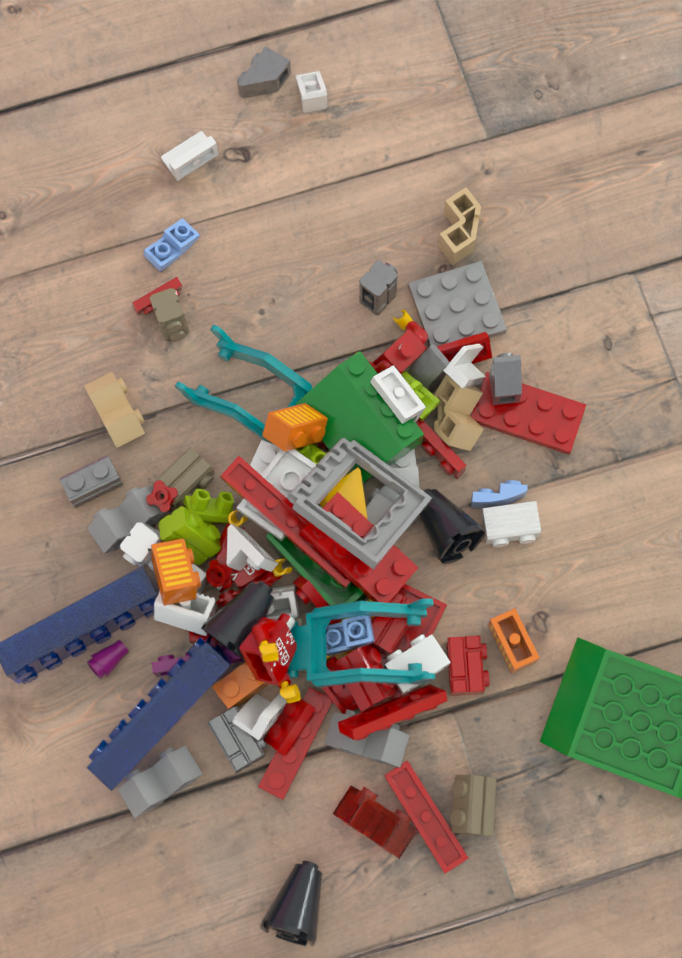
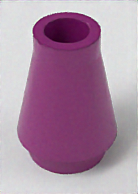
[87,640,129,679]

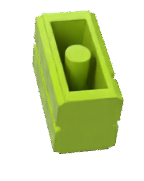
[159,506,221,566]

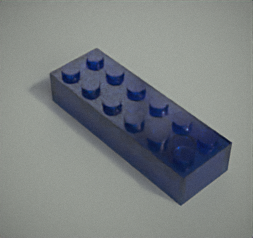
[0,566,158,684]
[86,636,233,791]

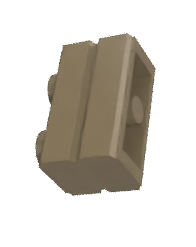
[150,288,189,342]
[152,447,214,510]
[450,775,496,836]

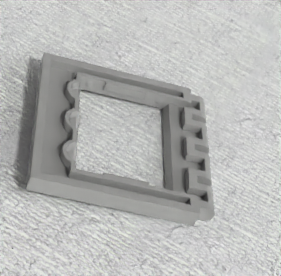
[287,438,432,570]

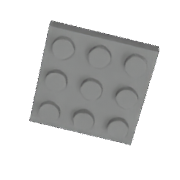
[408,261,507,346]

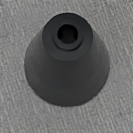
[420,489,485,564]
[201,581,274,661]
[260,861,322,947]

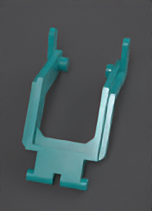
[175,325,312,444]
[287,599,435,687]

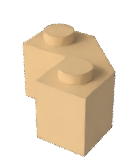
[438,187,481,265]
[84,372,145,448]
[434,374,484,451]

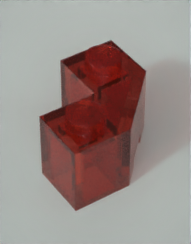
[332,785,418,859]

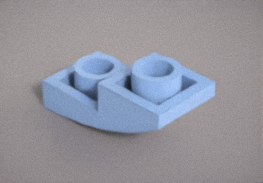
[143,218,200,272]
[471,480,528,509]
[326,616,375,656]

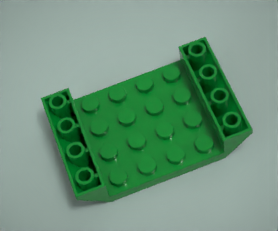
[539,637,682,798]

